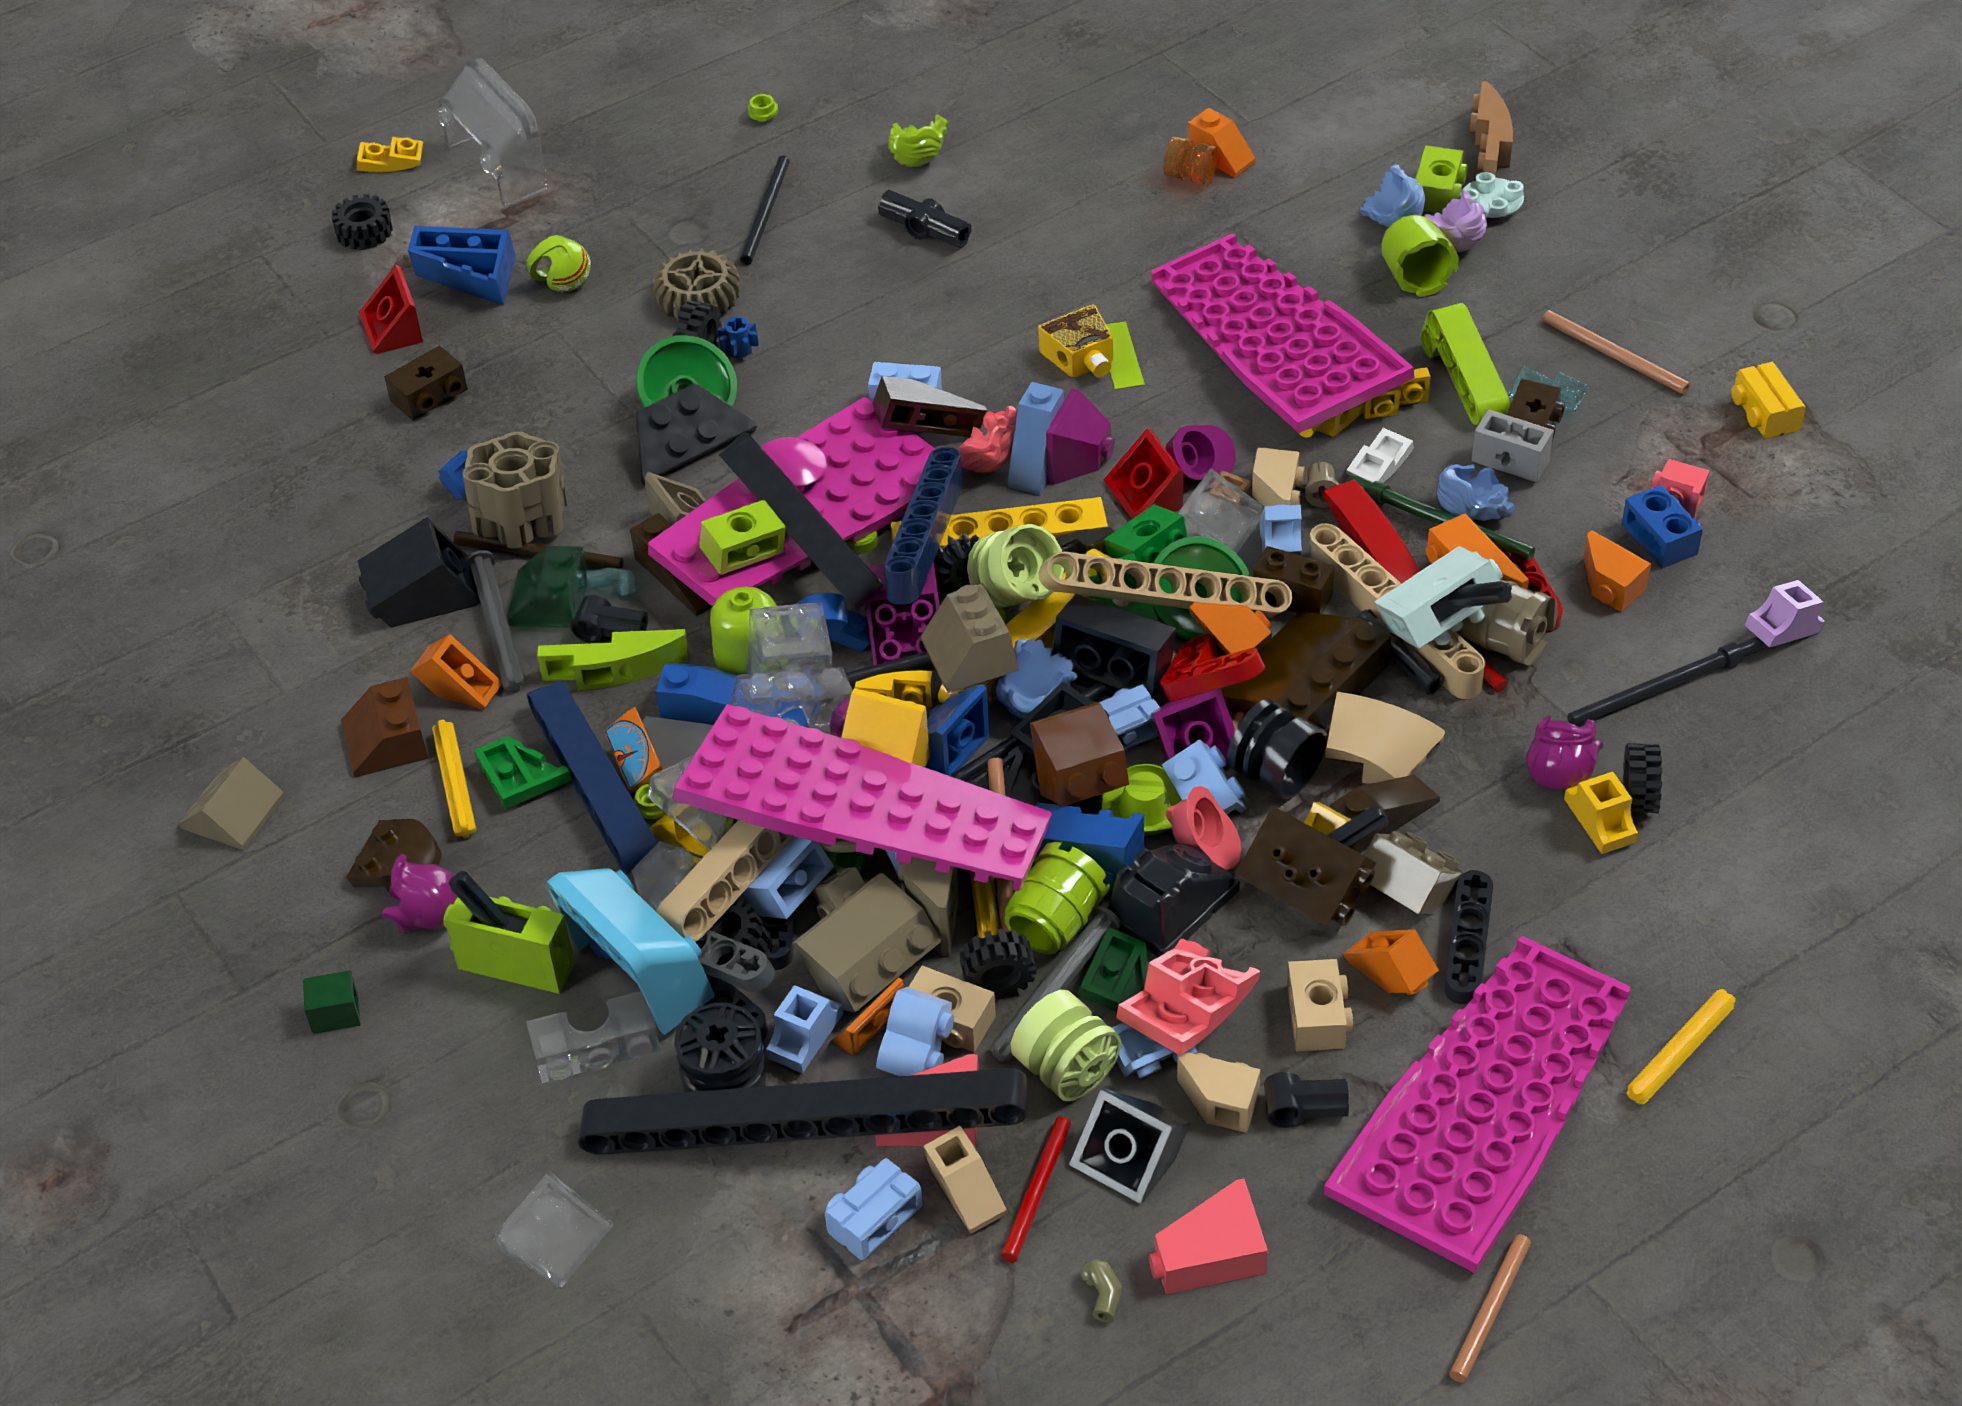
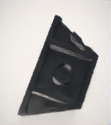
[636,383,757,486]
[968,744,1103,815]

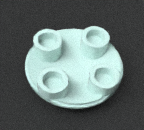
[1460,172,1524,218]

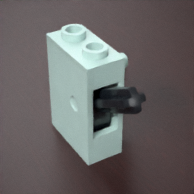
[1374,546,1512,648]

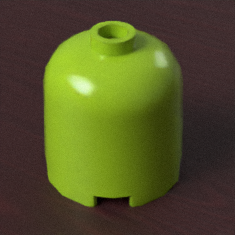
[1381,215,1459,297]
[710,586,785,679]

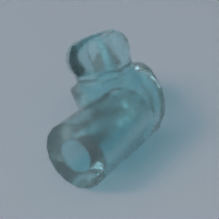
[586,568,636,595]

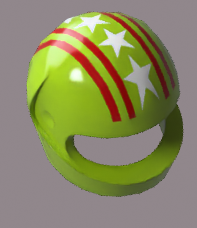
[525,235,591,292]

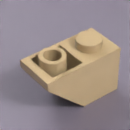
[1252,447,1305,507]
[1177,1052,1260,1133]
[923,1126,1008,1234]

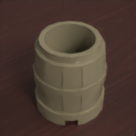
[1457,579,1558,666]

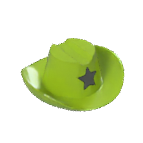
[1102,764,1183,836]

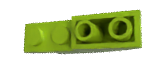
[537,629,689,690]

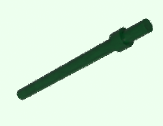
[1346,475,1535,561]

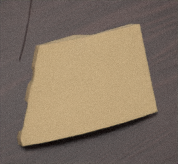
[1325,692,1445,784]

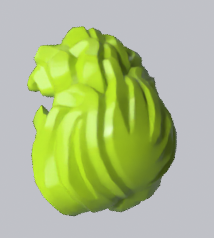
[888,115,949,168]

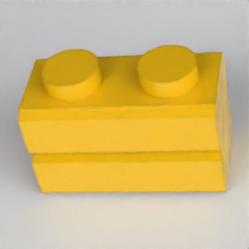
[1731,362,1806,439]

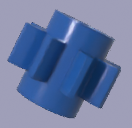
[717,316,759,358]

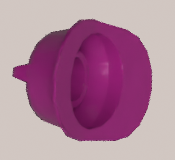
[1165,425,1236,480]

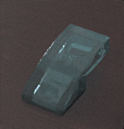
[1508,366,1589,412]

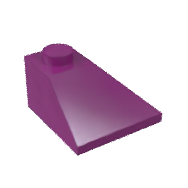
[1046,388,1115,485]
[1151,688,1235,766]

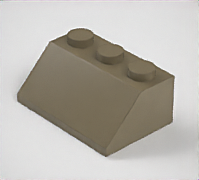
[921,584,1019,693]
[793,873,942,1012]

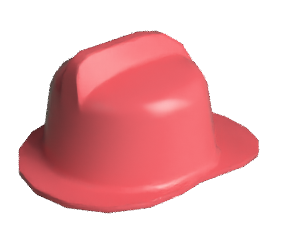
[1166,786,1242,870]

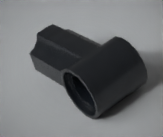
[571,595,649,643]
[1264,1072,1349,1128]

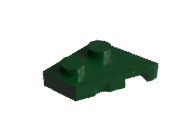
[1078,927,1147,1012]

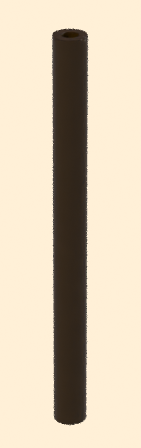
[453,531,624,571]

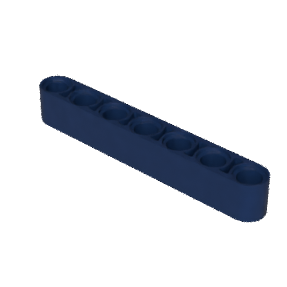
[884,447,963,605]
[527,680,662,875]

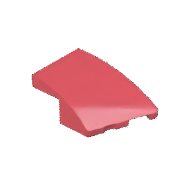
[1116,949,1261,1056]

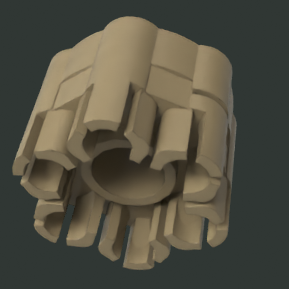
[462,432,567,548]

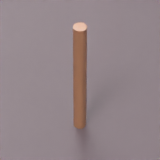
[1449,1234,1531,1383]

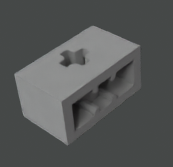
[1471,409,1554,482]

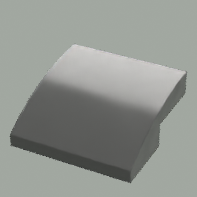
[642,716,713,789]

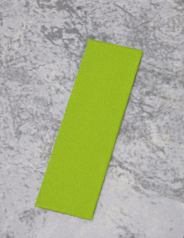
[1106,321,1145,389]

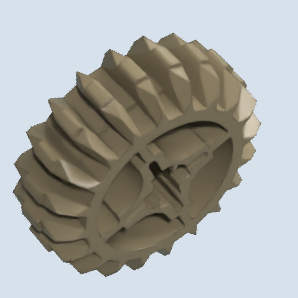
[652,248,740,321]

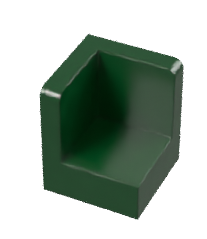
[303,970,361,1034]

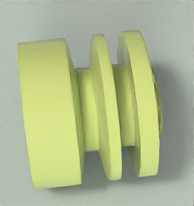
[967,524,1064,608]
[1011,990,1121,1101]

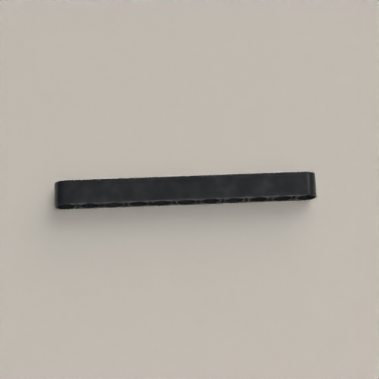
[578,1068,1027,1155]

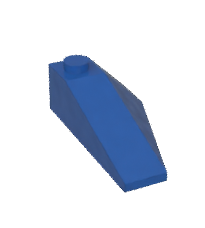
[656,662,813,728]

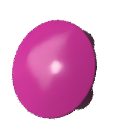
[761,437,826,492]

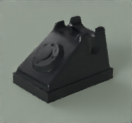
[1107,842,1240,957]

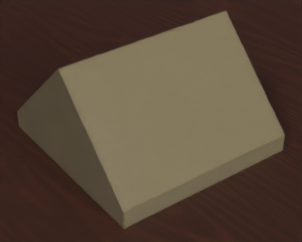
[644,472,707,525]
[179,757,285,850]

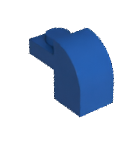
[783,593,870,657]

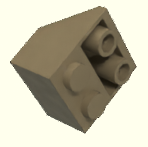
[1364,831,1465,914]

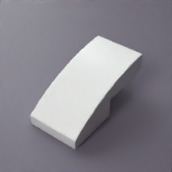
[1346,428,1414,483]

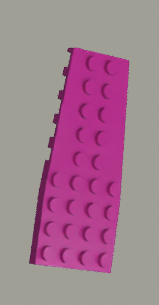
[1151,234,1414,433]
[648,397,935,606]
[673,704,1052,891]
[1324,936,1630,1274]

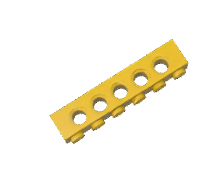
[891,497,1108,555]

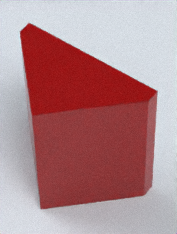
[359,265,423,354]
[1103,428,1184,519]

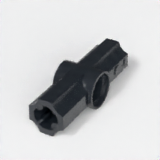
[878,189,972,249]

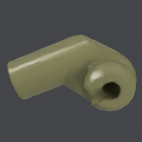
[1081,1259,1122,1323]

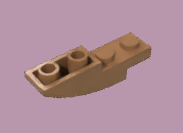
[1470,81,1513,178]

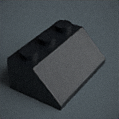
[1053,594,1176,701]

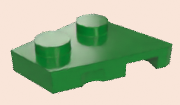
[474,736,572,809]

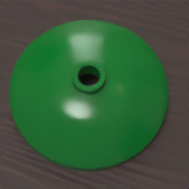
[636,335,737,408]
[1152,536,1251,641]

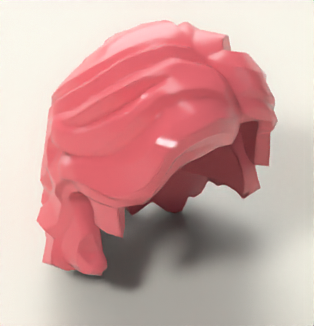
[958,406,1017,474]

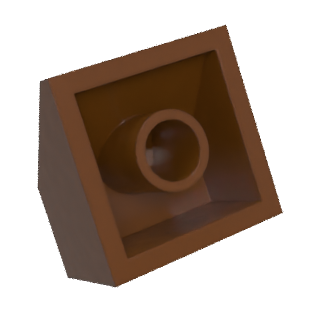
[341,677,428,777]
[1030,702,1129,807]

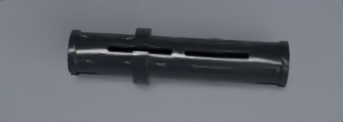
[1356,609,1444,695]

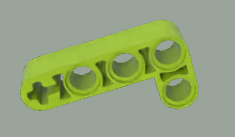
[1421,303,1510,425]

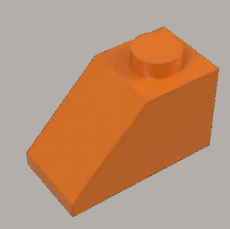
[1188,108,1256,178]
[1583,530,1651,612]
[1189,602,1272,655]
[410,634,502,710]
[1343,929,1438,995]

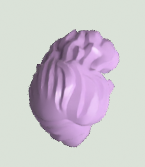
[1425,191,1487,252]

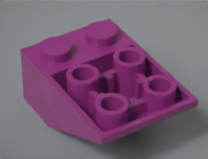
[865,562,940,666]

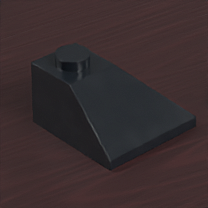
[1069,1088,1191,1204]

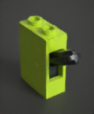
[444,871,575,994]

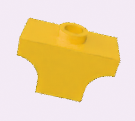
[1564,772,1638,854]

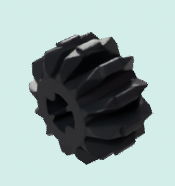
[934,531,981,592]

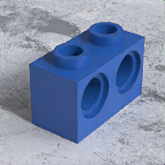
[1622,485,1703,568]

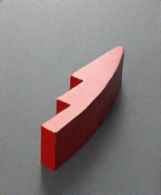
[1322,479,1420,584]

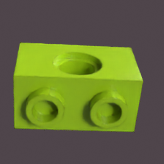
[1416,145,1467,214]
[699,500,786,575]

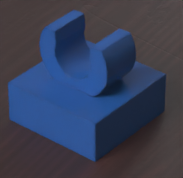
[438,450,468,499]

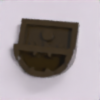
[346,819,442,897]

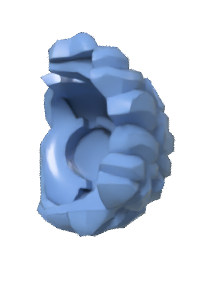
[1359,165,1425,227]
[1437,465,1515,522]
[995,639,1077,719]

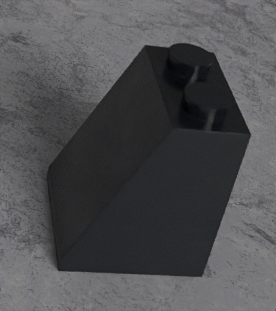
[358,517,481,628]

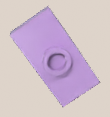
[1745,580,1825,647]

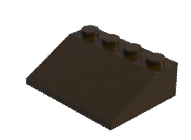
[1221,611,1392,729]

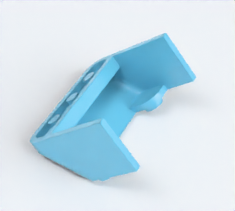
[545,868,715,1035]

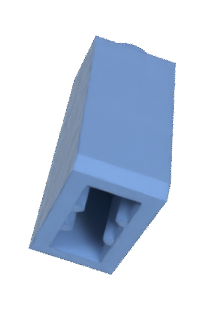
[1007,382,1064,496]

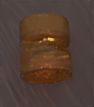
[1163,135,1220,186]

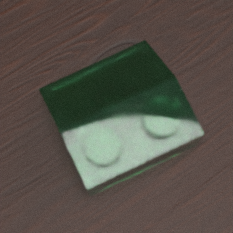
[507,546,589,628]

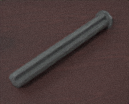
[466,550,524,692]
[990,906,1121,1063]

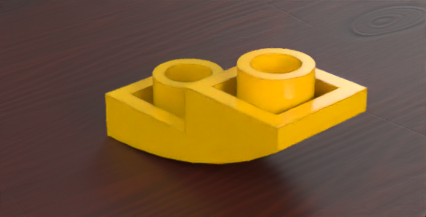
[356,137,423,172]
[1363,367,1431,419]
[855,671,934,707]

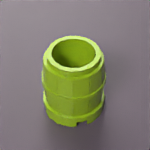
[1004,842,1110,955]

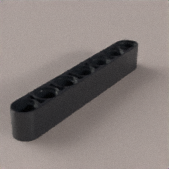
[719,430,884,610]

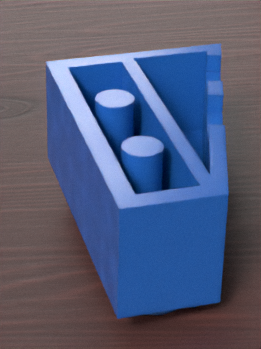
[408,226,516,305]
[1032,803,1144,893]

